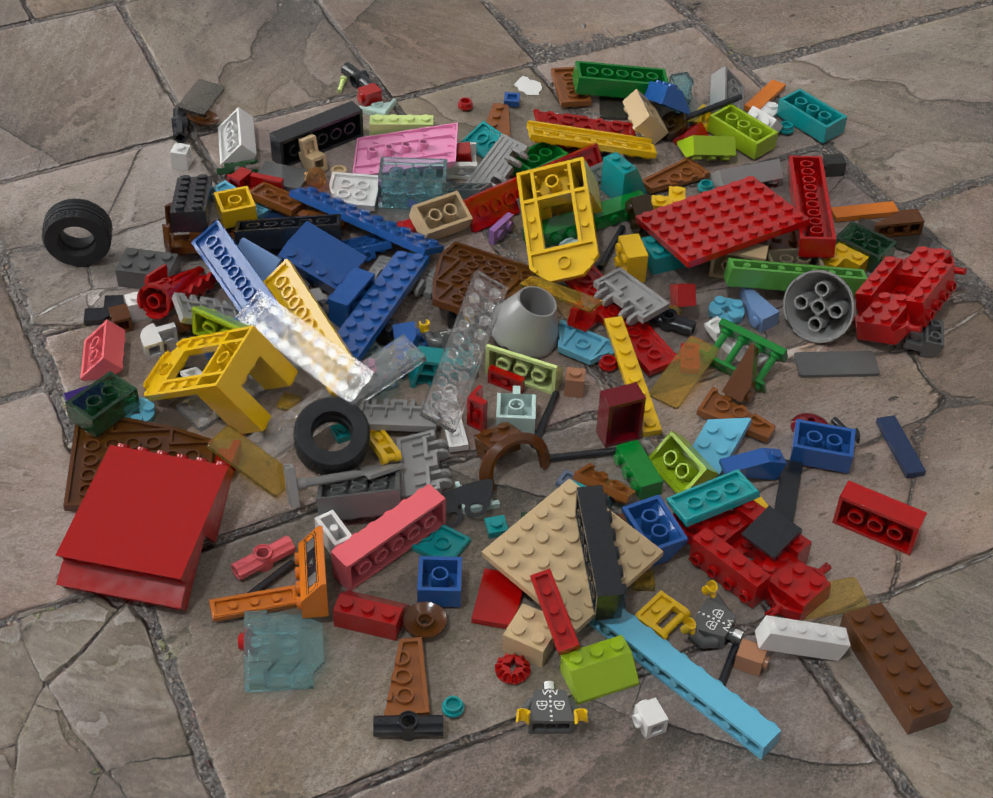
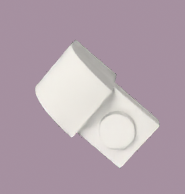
[140,322,178,360]

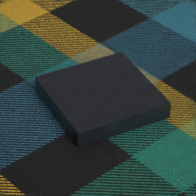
[741,505,802,561]

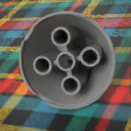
[783,270,855,343]

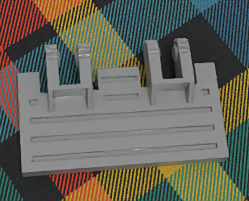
[465,133,529,187]
[368,255,435,299]
[593,267,670,326]
[172,292,247,324]
[359,398,438,432]
[396,429,452,500]

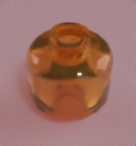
[304,167,326,188]

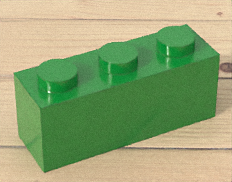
[613,440,663,501]

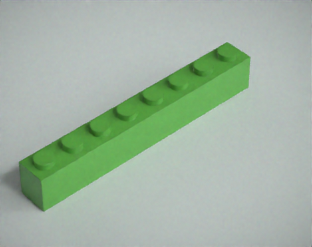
[723,258,867,297]

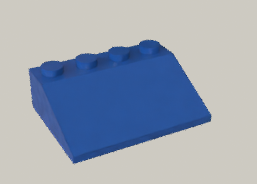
[278,221,367,294]

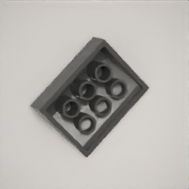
[316,470,402,521]

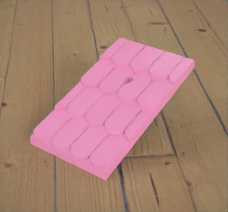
[352,122,458,177]

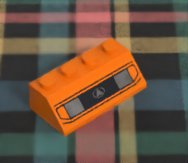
[294,526,329,619]

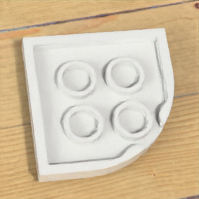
[329,172,382,211]

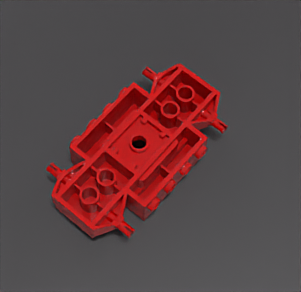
[852,246,967,345]
[673,500,832,621]

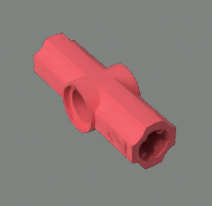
[231,536,296,581]

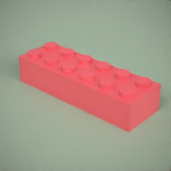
[331,484,446,591]

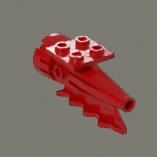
[137,264,217,319]

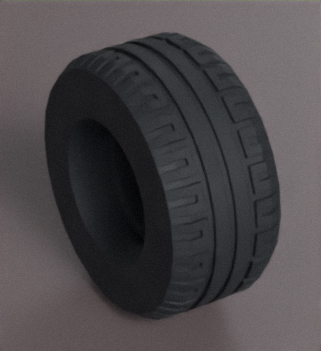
[42,198,113,266]
[293,397,370,475]

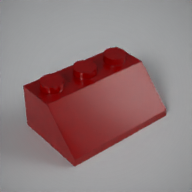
[333,590,410,641]

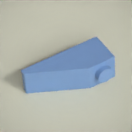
[739,287,780,333]

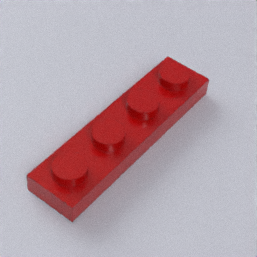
[530,568,580,656]

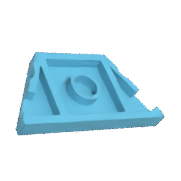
[558,320,614,365]
[693,418,751,478]

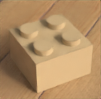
[502,603,555,668]

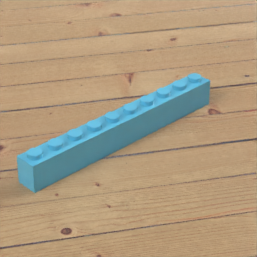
[589,609,781,760]

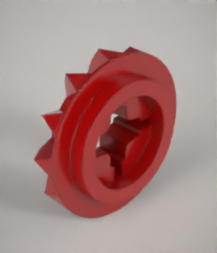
[495,652,530,685]

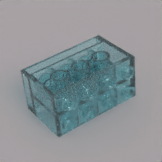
[378,157,448,208]

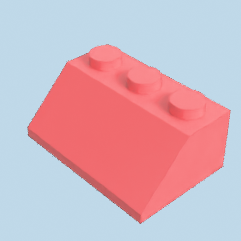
[80,320,126,381]

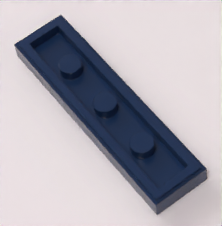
[876,415,926,478]

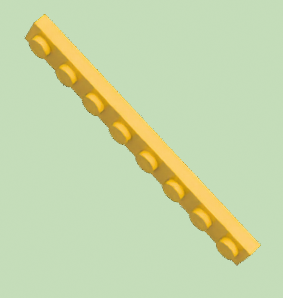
[604,316,662,437]

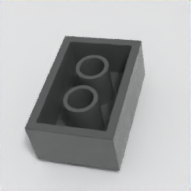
[115,248,181,289]

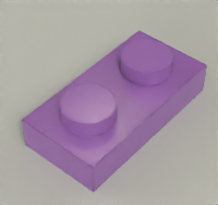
[488,212,514,245]

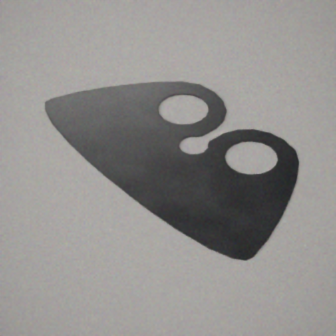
[441,479,493,527]

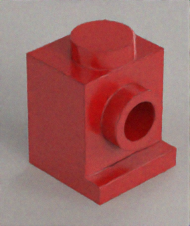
[226,167,252,188]

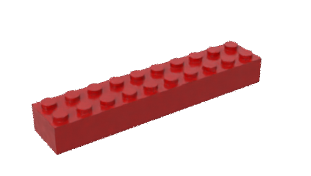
[787,155,836,258]

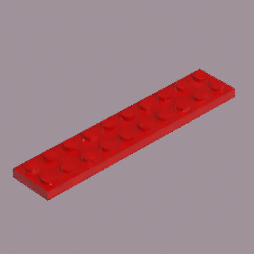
[463,143,602,233]
[564,265,680,376]

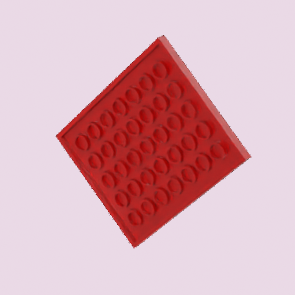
[635,176,810,268]

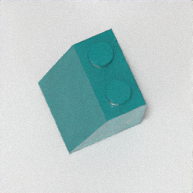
[600,152,647,198]

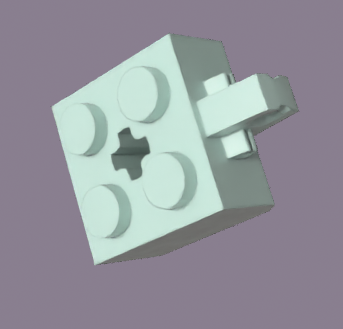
[496,386,536,434]

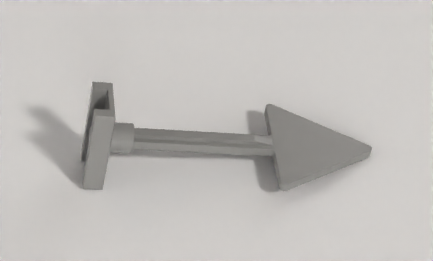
[283,463,404,508]

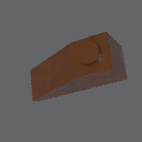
[872,209,925,239]
[722,343,759,406]

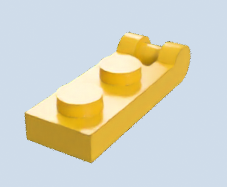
[369,430,402,465]

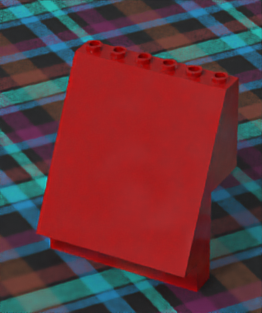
[55,443,234,611]

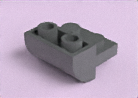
[903,319,944,358]

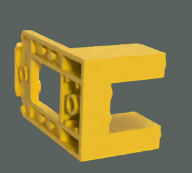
[516,157,602,284]
[143,325,298,434]

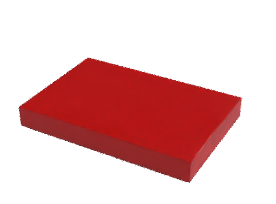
[471,568,523,629]

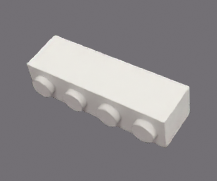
[755,615,851,661]

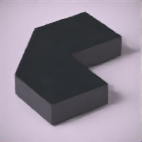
[83,295,124,325]

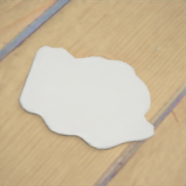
[514,76,542,95]

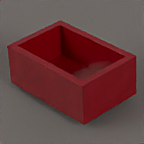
[596,382,646,448]

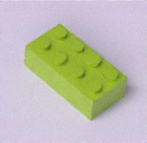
[707,104,778,160]

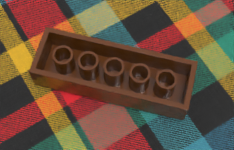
[839,602,953,735]

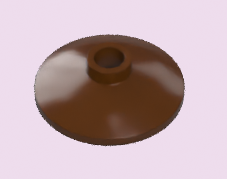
[187,108,219,126]
[403,602,447,639]

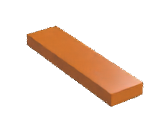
[744,79,786,112]
[831,201,899,222]
[209,585,298,622]

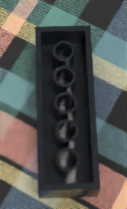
[269,101,364,166]
[170,174,213,233]
[234,214,343,251]
[575,485,627,621]

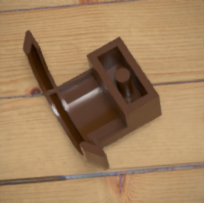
[162,203,204,256]
[474,422,551,491]

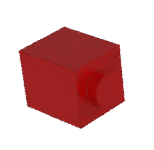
[357,83,382,107]

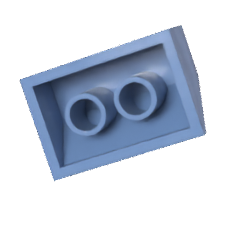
[238,237,282,281]

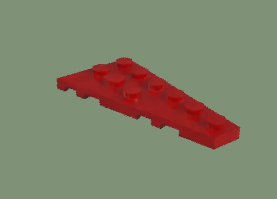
[533,109,636,151]

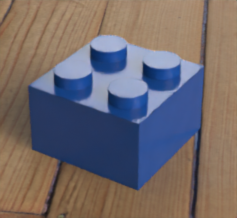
[417,556,462,607]

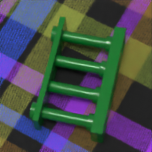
[699,318,788,393]

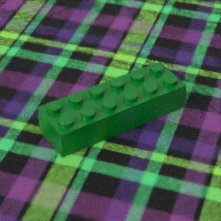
[572,61,669,98]

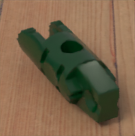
[216,159,259,178]

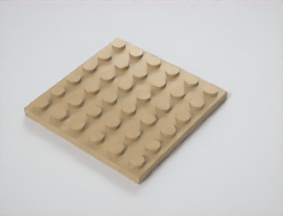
[482,479,663,634]

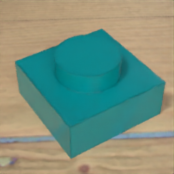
[330,423,351,444]
[484,515,509,539]

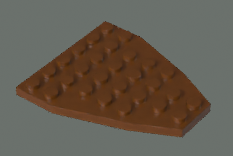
[432,241,545,317]
[63,415,214,511]

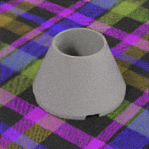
[488,286,559,359]

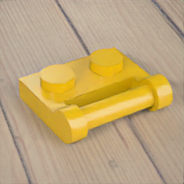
[635,590,691,640]

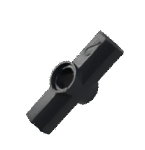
[341,62,378,88]
[171,105,189,143]
[648,308,697,336]
[373,710,443,741]

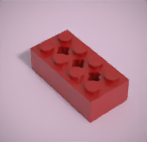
[832,480,927,556]

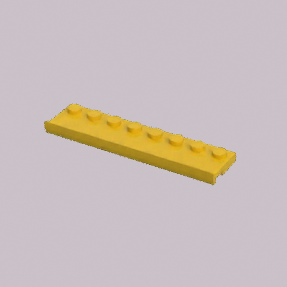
[526,120,657,159]

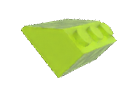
[677,135,736,161]
[191,306,250,336]
[649,431,719,494]
[559,635,639,705]

